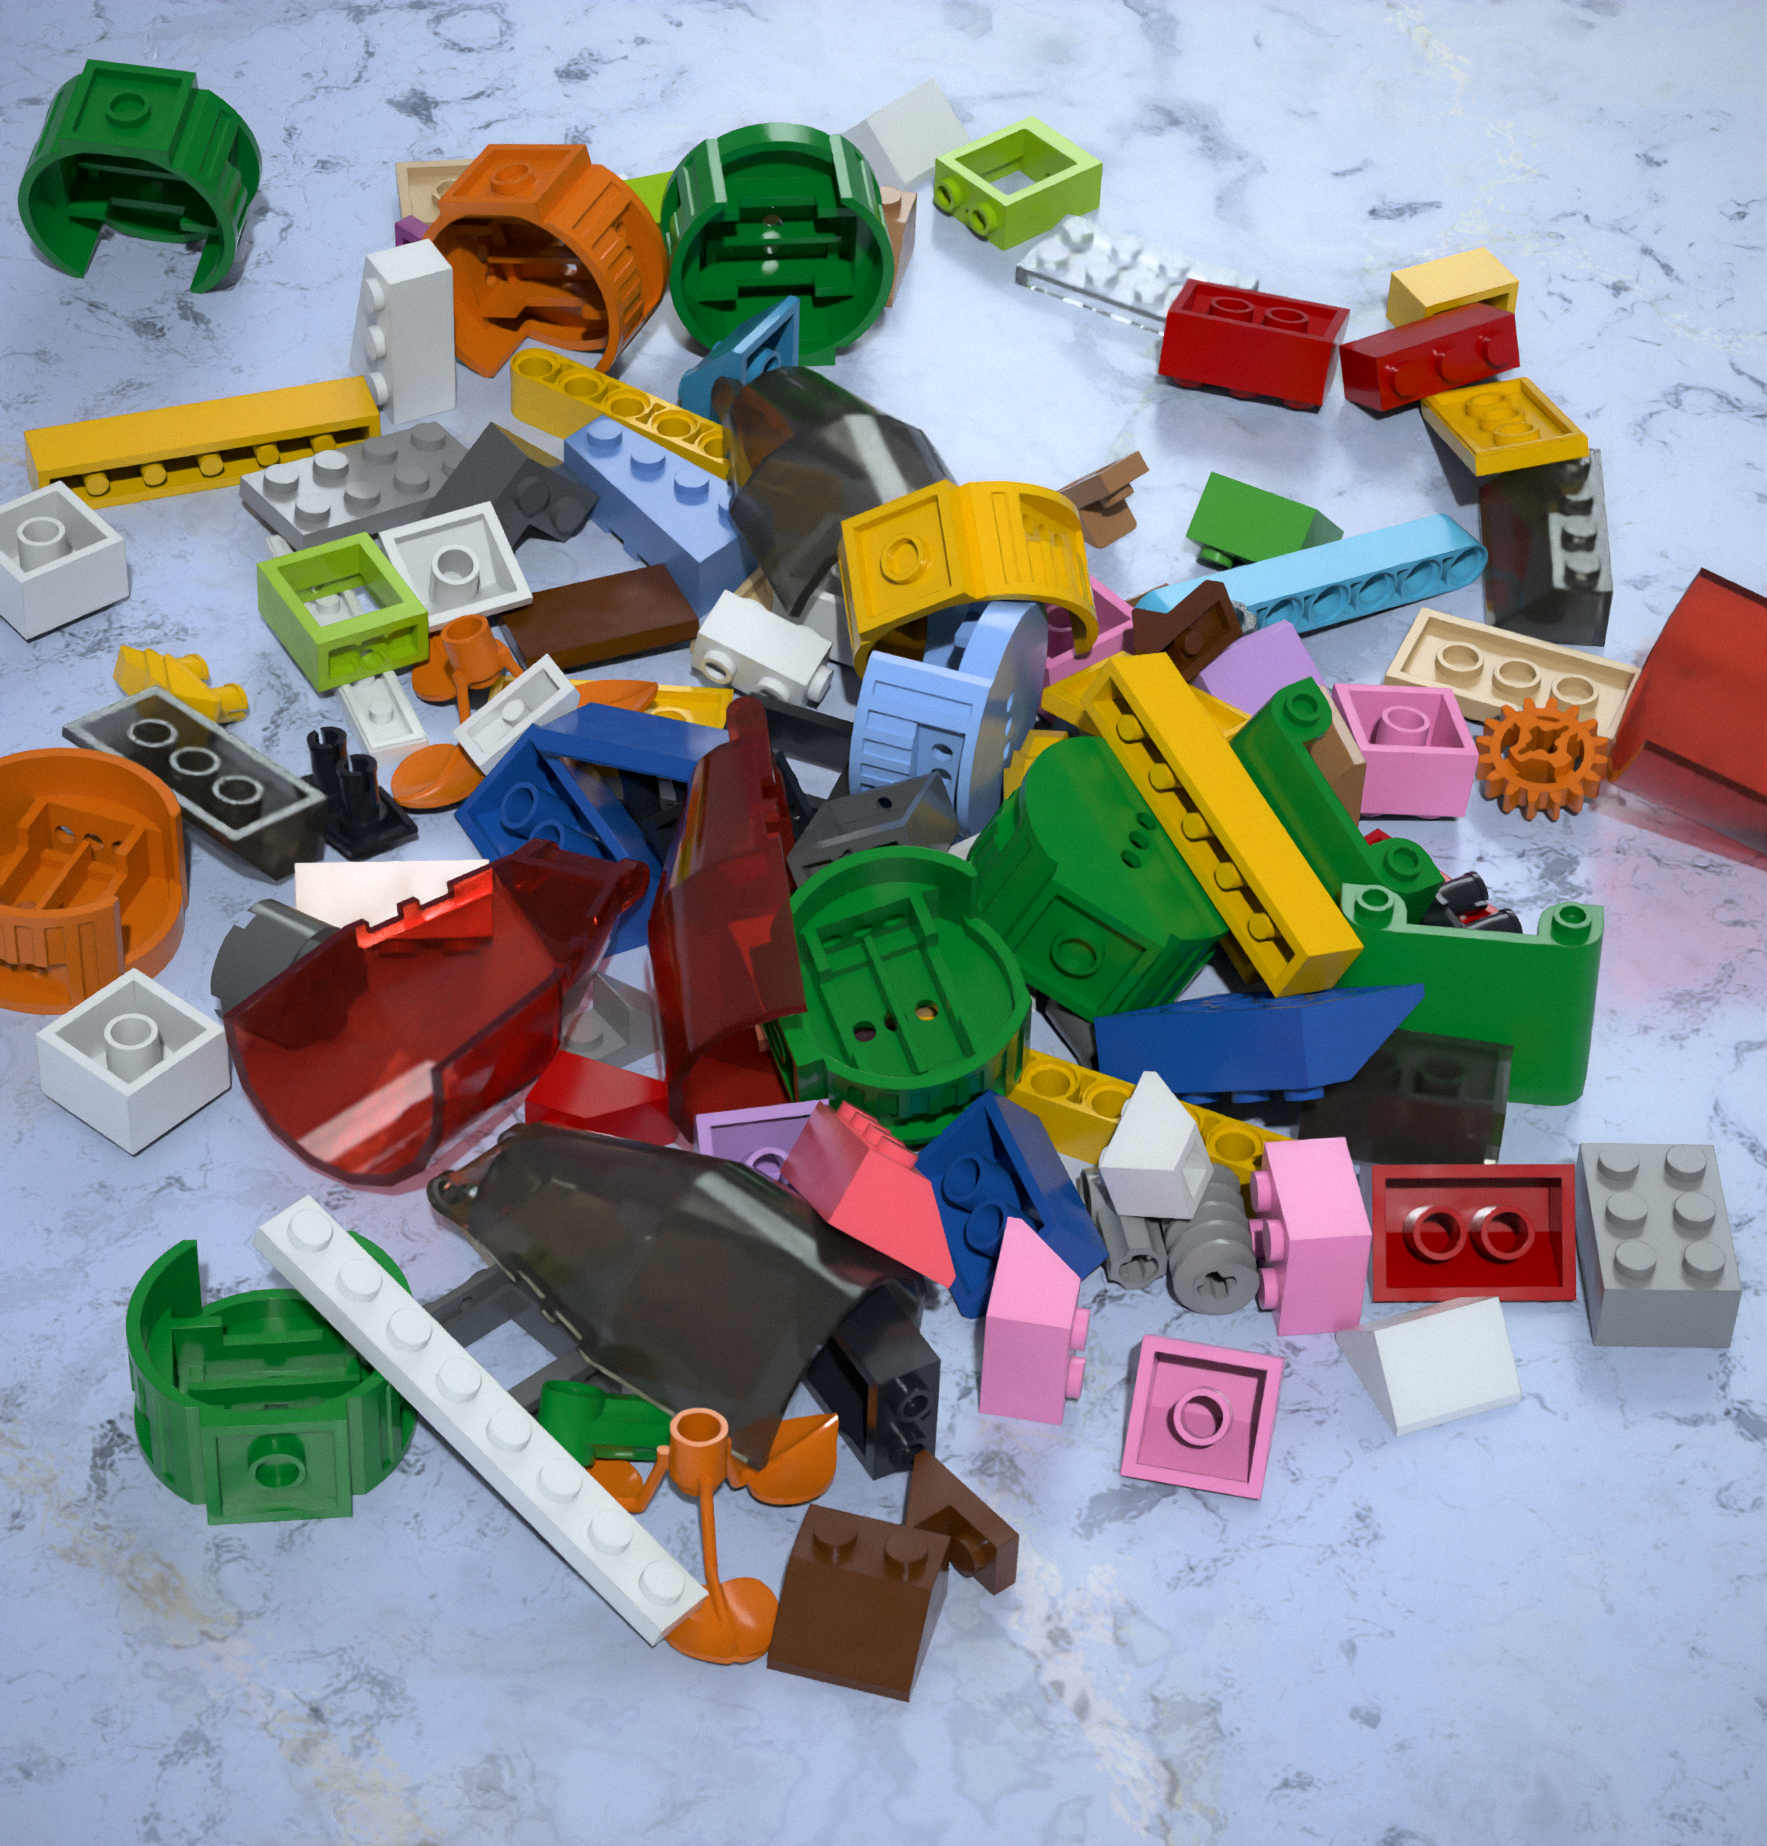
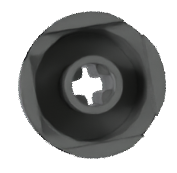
[210,899,362,1049]

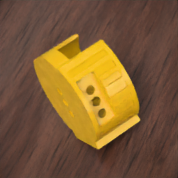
[837,479,1099,681]

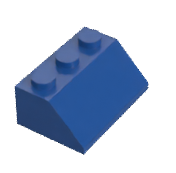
[914,1088,1110,1319]

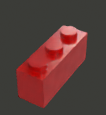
[1339,302,1520,412]

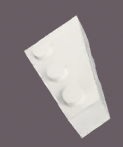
[349,238,456,425]

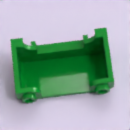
[1228,676,1445,925]
[1333,883,1604,1106]

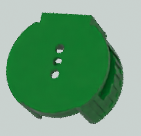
[18,59,262,294]
[660,122,894,367]
[966,736,1232,1024]
[751,846,1032,1145]
[126,1231,418,1526]

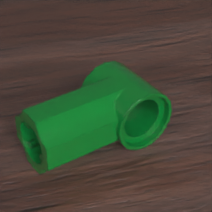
[536,1380,677,1467]

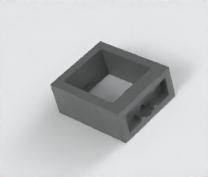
[786,771,960,888]
[422,1253,622,1420]

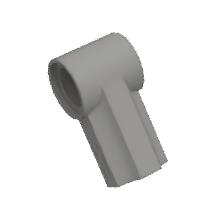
[1079,1167,1168,1290]

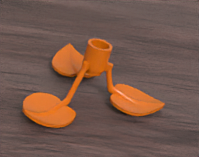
[391,614,659,809]
[583,1408,839,1664]

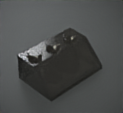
[1298,1028,1513,1165]

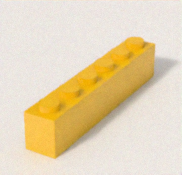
[23,375,381,510]
[1079,652,1365,998]

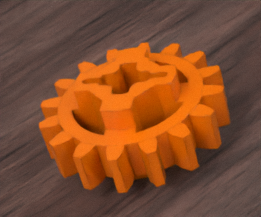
[1475,697,1609,820]

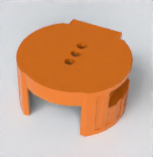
[421,144,668,377]
[0,747,188,1015]

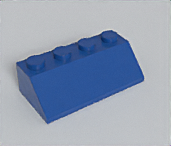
[454,723,684,970]

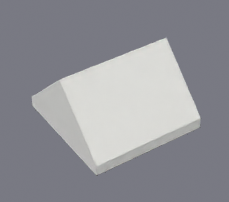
[840,77,972,192]
[378,501,533,633]
[1335,1297,1522,1437]

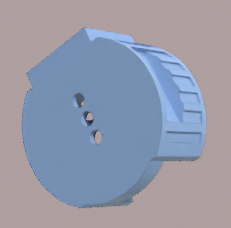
[849,600,1048,846]

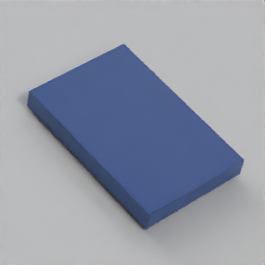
[536,702,761,787]

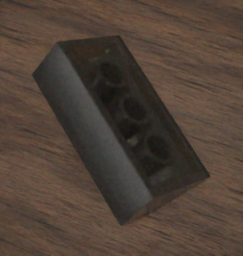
[1478,448,1614,647]
[62,684,328,881]

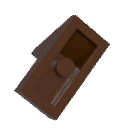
[1131,579,1243,683]
[905,1449,1019,1596]

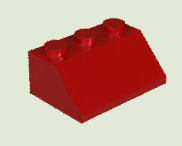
[1158,278,1351,409]
[1360,1164,1576,1302]

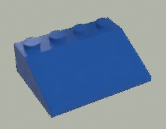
[1093,983,1425,1104]

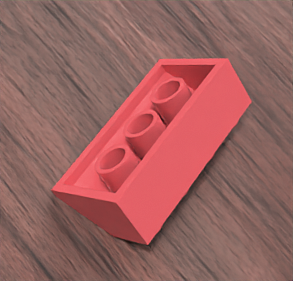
[779,1100,956,1289]

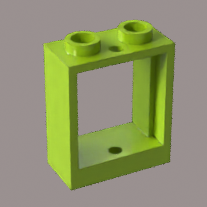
[933,115,1103,251]
[256,531,429,692]

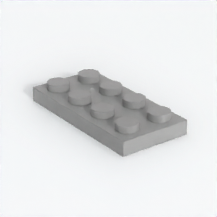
[239,421,469,551]

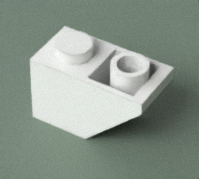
[1098,1071,1214,1219]

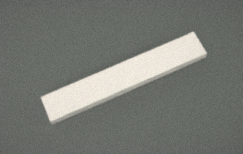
[265,534,429,768]

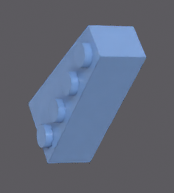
[564,414,778,619]

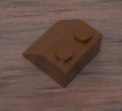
[767,1503,951,1703]

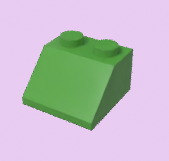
[1185,471,1344,569]

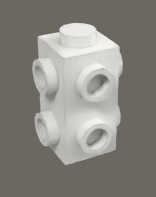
[690,589,834,707]

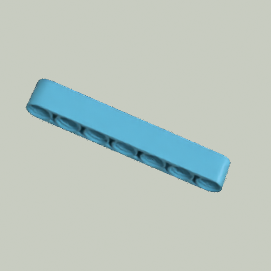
[1134,514,1488,639]

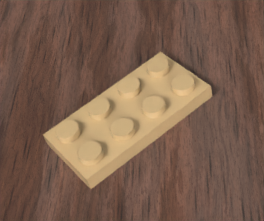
[1384,607,1650,759]

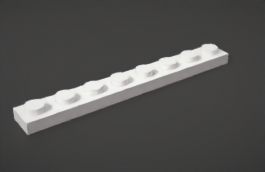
[251,1194,709,1646]

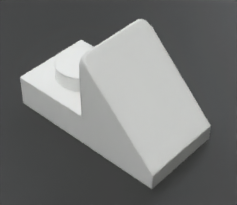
[452,654,581,776]

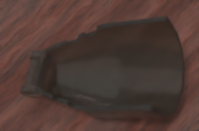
[711,366,961,618]
[426,1120,927,1472]

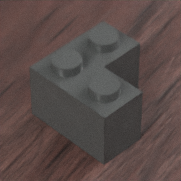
[421,421,599,549]

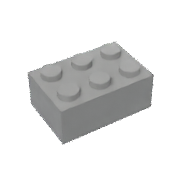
[1575,1143,1742,1348]

